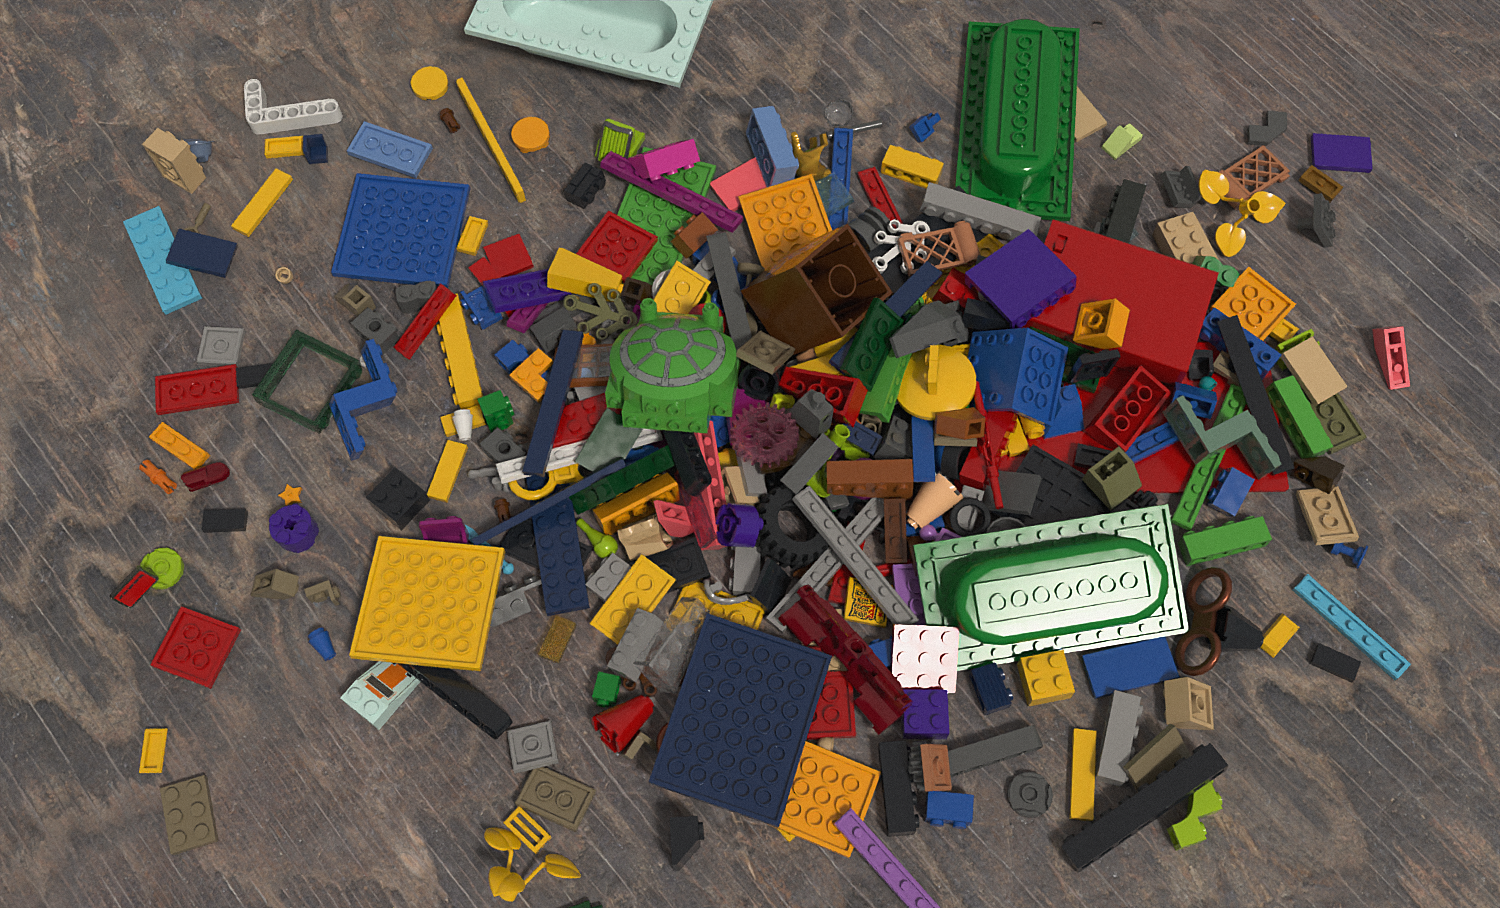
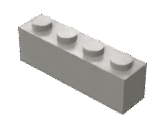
[1095,690,1143,787]

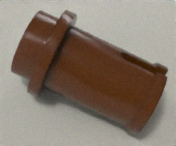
[440,108,461,133]
[493,499,511,523]

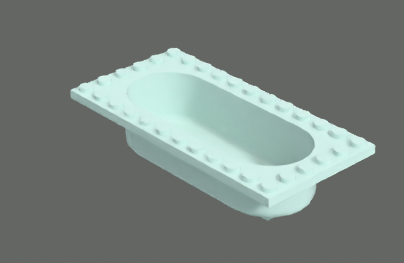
[464,0,714,88]

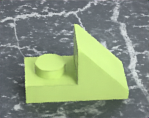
[1102,123,1143,160]

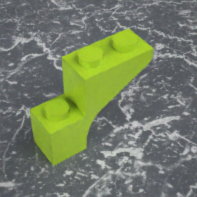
[1167,780,1223,851]

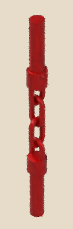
[973,381,1004,509]

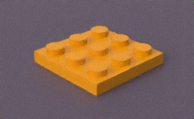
[1210,267,1296,341]

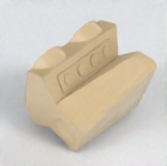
[617,514,674,561]

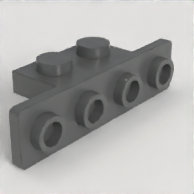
[490,575,542,628]

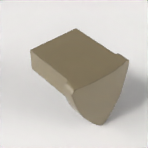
[620,730,656,760]

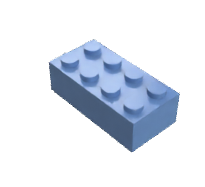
[746,106,799,187]

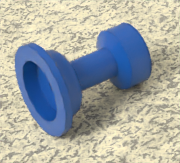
[1331,543,1368,569]

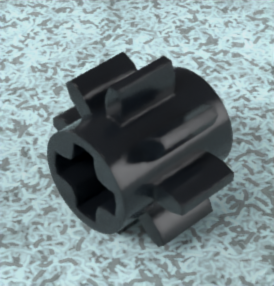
[1131,490,1158,508]

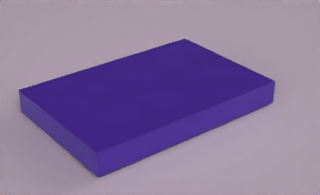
[1311,133,1373,173]

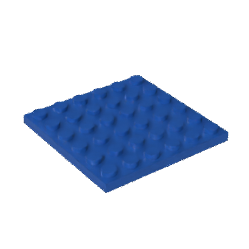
[331,173,470,288]

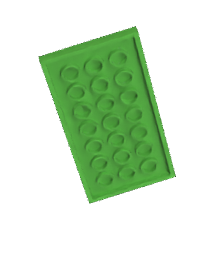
[617,147,716,286]

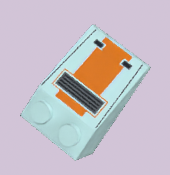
[341,661,420,730]

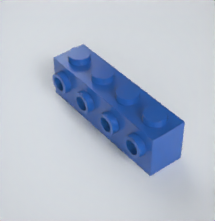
[1199,307,1282,380]

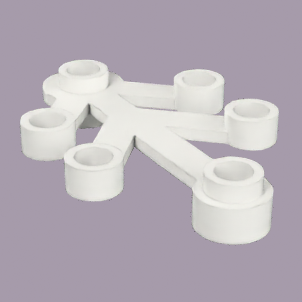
[872,219,930,274]

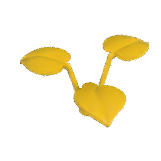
[1199,170,1286,257]
[484,827,581,901]

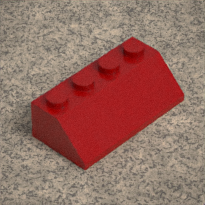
[932,268,981,331]
[1085,365,1172,452]

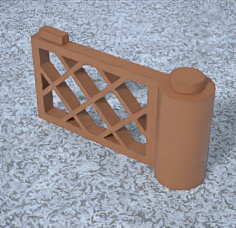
[1219,145,1290,210]
[897,221,981,277]

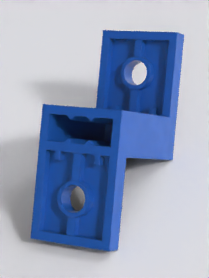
[329,339,397,461]

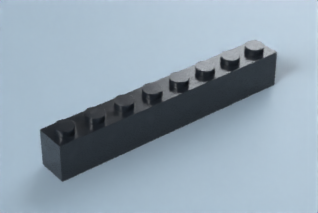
[1061,743,1228,873]

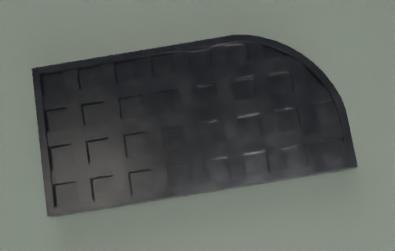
[991,445,1140,526]

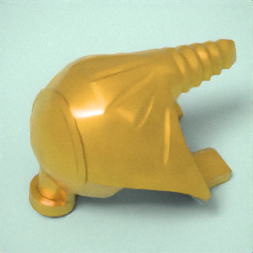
[791,132,831,181]

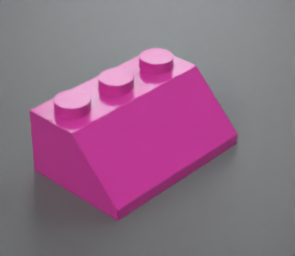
[628,138,700,181]

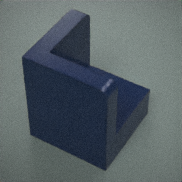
[303,134,328,164]

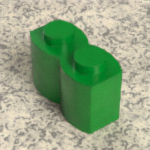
[1192,256,1240,287]

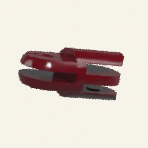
[181,462,230,492]

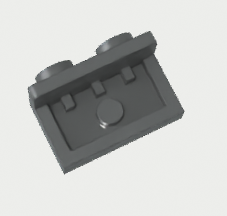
[1160,166,1202,208]

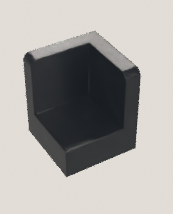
[1188,349,1214,381]

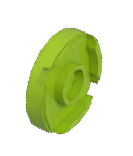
[139,548,184,590]

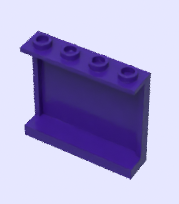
[965,229,1077,329]

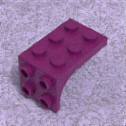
[419,516,469,544]

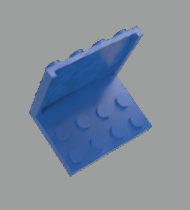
[968,328,1068,427]

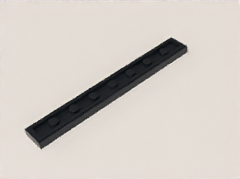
[1217,315,1294,476]

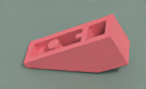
[1372,326,1410,390]
[654,500,698,538]

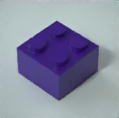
[902,689,950,739]

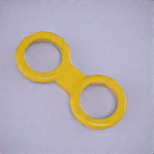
[508,464,619,500]

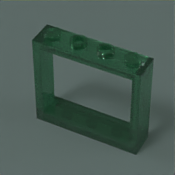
[252,330,363,434]

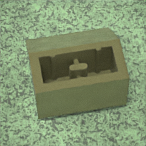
[1082,447,1142,511]

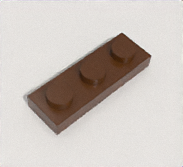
[884,498,907,563]

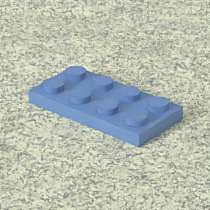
[347,121,433,178]

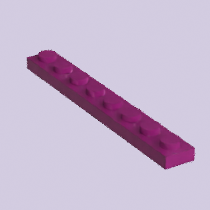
[600,151,743,233]

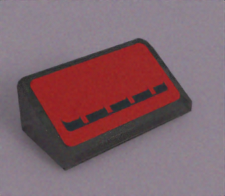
[109,566,159,608]

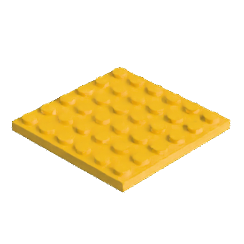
[349,536,505,671]

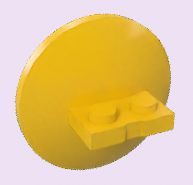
[897,344,976,421]

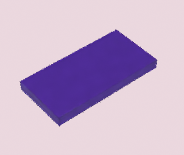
[483,269,572,313]

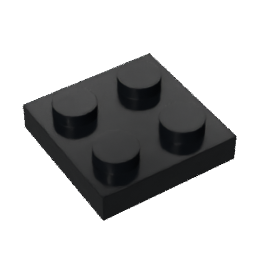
[1067,349,1121,383]

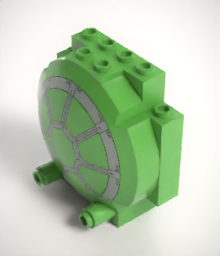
[605,298,741,433]

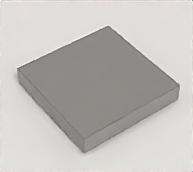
[197,326,246,367]
[507,720,559,774]

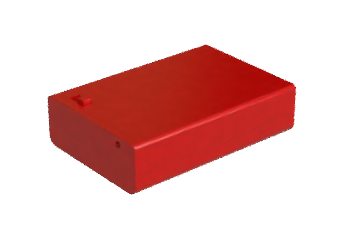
[1022,219,1219,386]

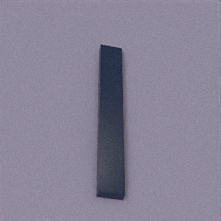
[829,261,942,376]
[522,330,584,477]
[472,457,626,545]

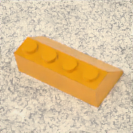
[593,472,680,536]

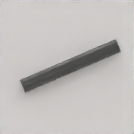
[826,120,882,140]

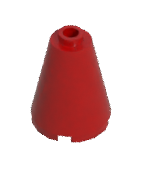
[591,695,654,753]

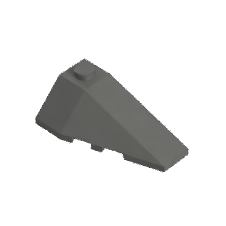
[889,300,966,358]

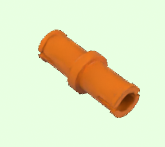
[139,460,177,494]

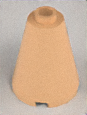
[906,473,964,529]

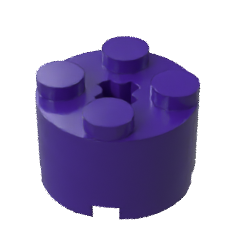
[716,503,763,548]
[269,504,319,553]

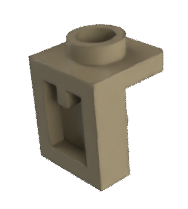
[304,580,341,606]

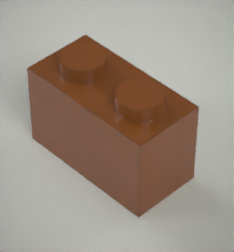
[670,212,718,259]

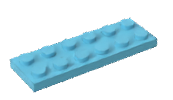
[123,206,202,315]

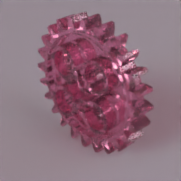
[730,402,799,468]

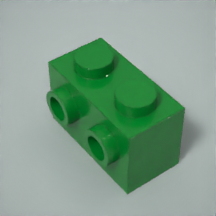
[477,390,515,433]

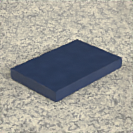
[166,229,238,278]

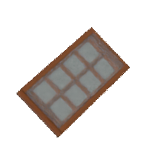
[554,343,614,388]

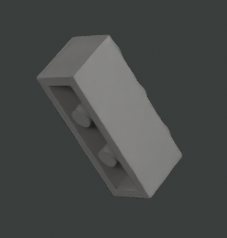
[607,608,666,682]

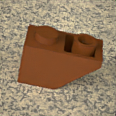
[934,407,985,440]

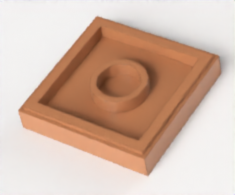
[920,744,952,791]

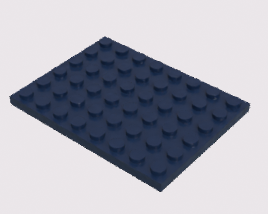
[648,613,832,828]

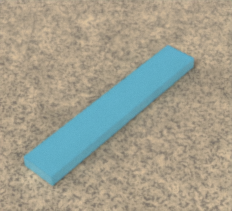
[1292,574,1411,680]

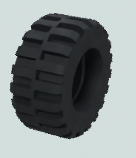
[755,484,833,569]

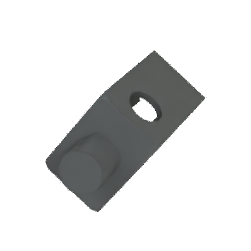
[787,389,834,440]

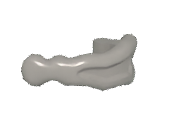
[468,467,511,493]
[703,579,751,605]

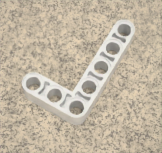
[244,79,343,134]

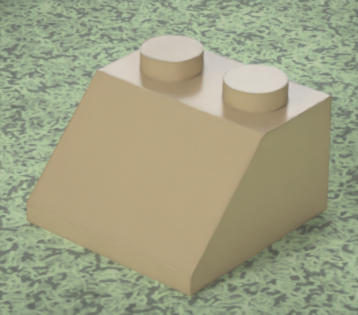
[1163,677,1214,730]

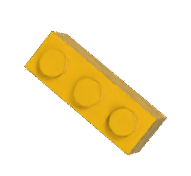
[881,145,944,189]

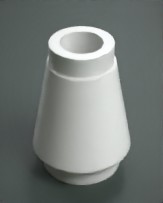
[452,409,473,441]

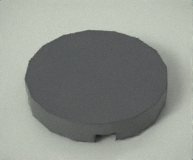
[1007,772,1053,818]

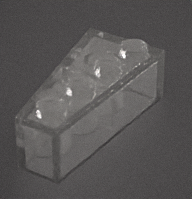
[633,597,710,694]

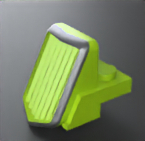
[595,119,645,164]

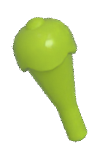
[576,518,618,559]

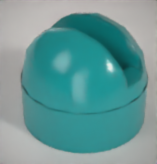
[1199,376,1217,391]

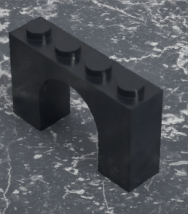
[962,255,1010,331]

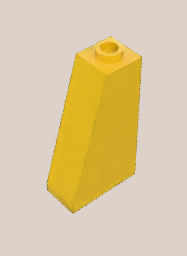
[547,247,624,302]

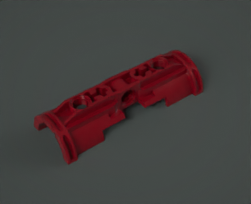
[778,584,913,735]

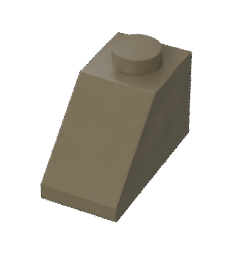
[251,569,299,600]

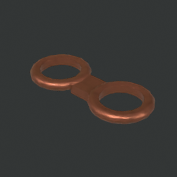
[1175,567,1232,676]

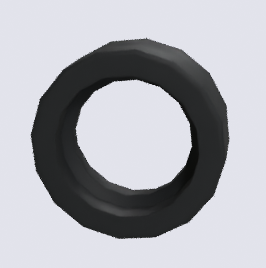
[941,446,970,480]
[949,497,991,537]

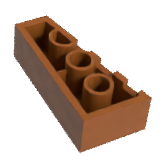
[826,459,913,501]

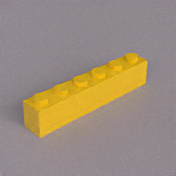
[436,293,483,410]

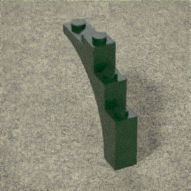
[569,445,676,515]

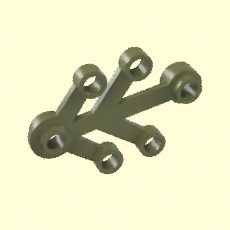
[563,283,638,340]

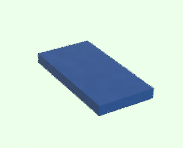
[1081,636,1179,699]

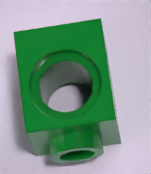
[592,671,622,708]

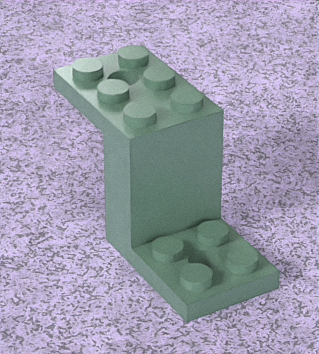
[1163,395,1281,480]

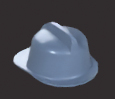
[179,139,215,163]

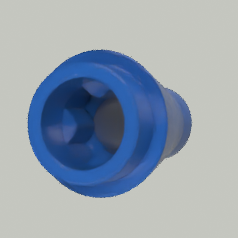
[308,627,336,661]

